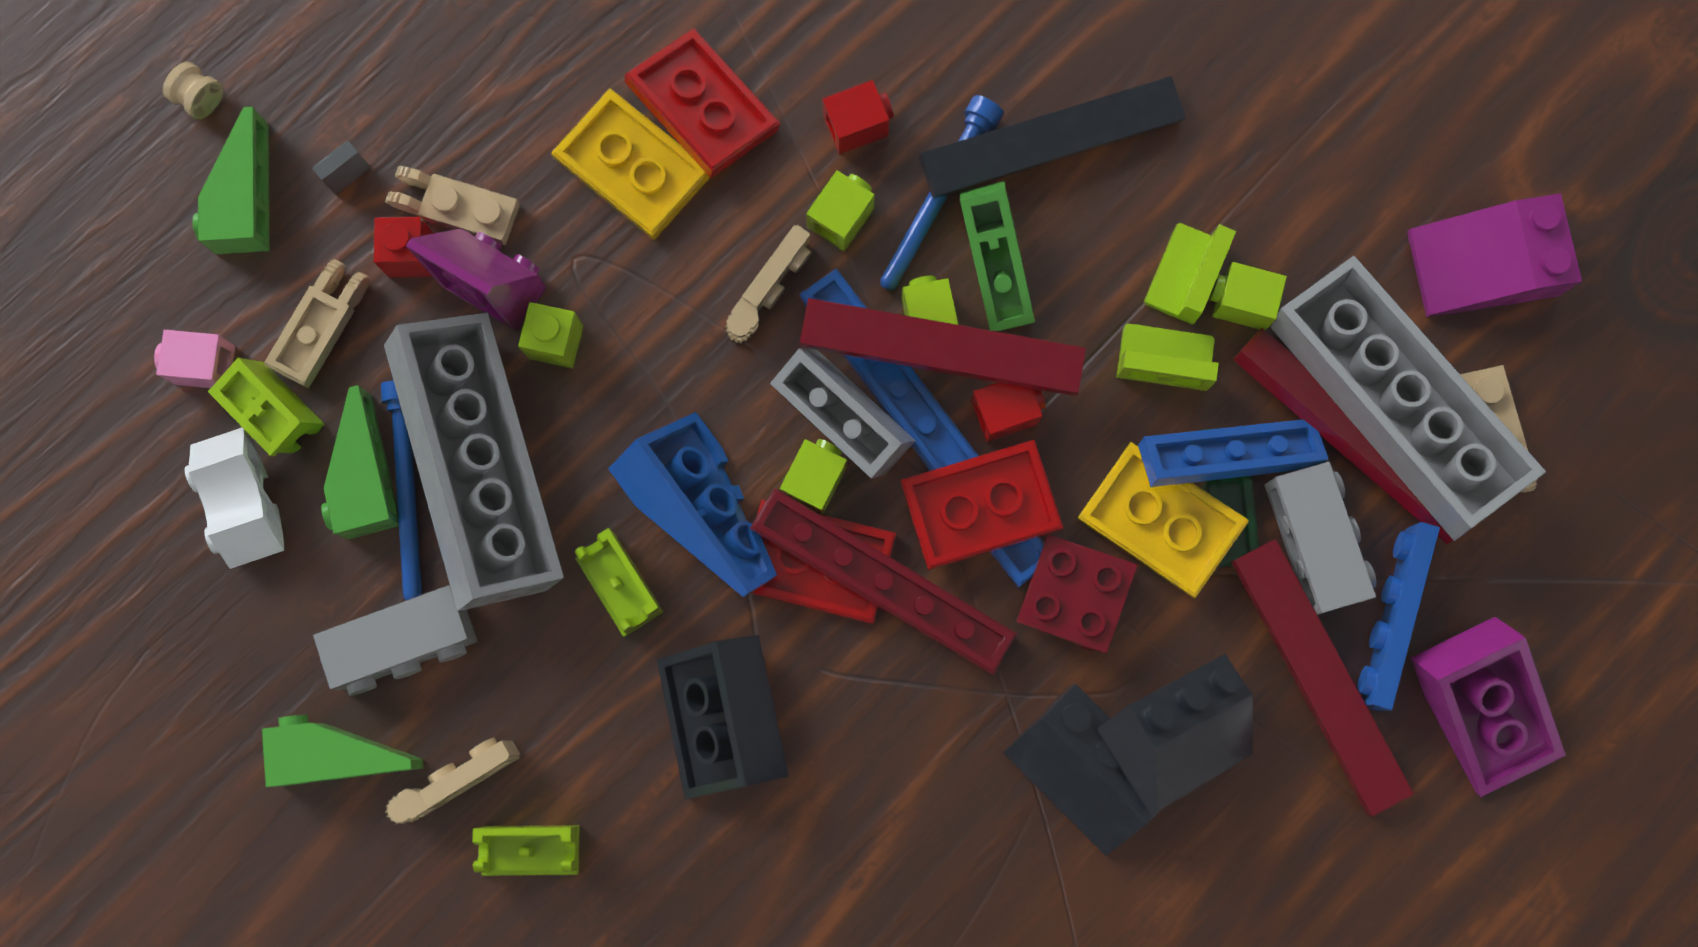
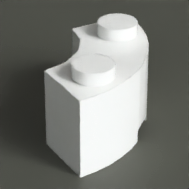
[185,428,284,569]

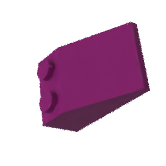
[1407,193,1582,317]
[406,228,546,332]
[1411,617,1566,797]

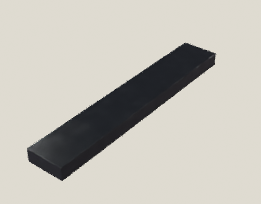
[918,76,1186,199]

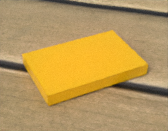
[551,88,710,240]
[1078,442,1249,599]

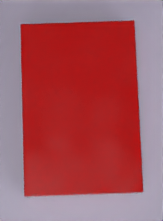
[624,28,780,178]
[900,440,1063,571]
[750,499,896,625]

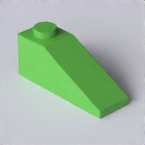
[193,107,269,254]
[960,181,1035,331]
[321,385,399,540]
[262,715,424,787]

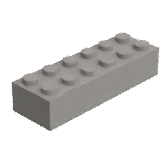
[1271,256,1546,541]
[384,313,564,612]

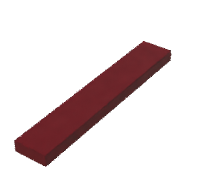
[800,298,1086,396]
[1233,328,1453,544]
[750,488,1017,675]
[1231,539,1414,816]

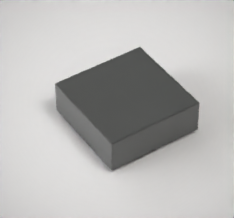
[312,141,371,195]

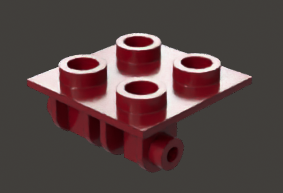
[1016,534,1138,654]

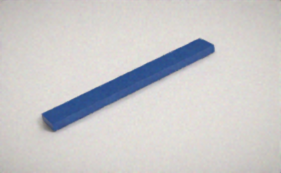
[800,268,1044,588]

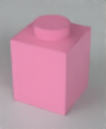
[154,330,236,388]

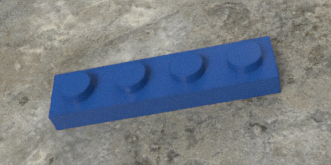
[1138,419,1329,487]
[1357,522,1440,711]

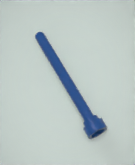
[880,95,1004,291]
[381,380,422,601]

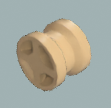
[163,61,223,119]

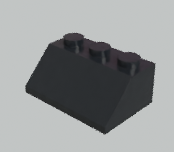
[657,635,789,800]
[1097,654,1253,815]
[1003,684,1160,856]

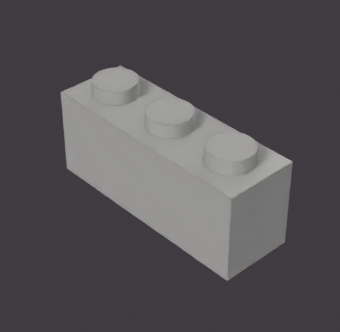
[770,348,916,478]
[1265,462,1376,614]
[313,585,478,696]

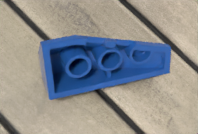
[608,412,777,597]

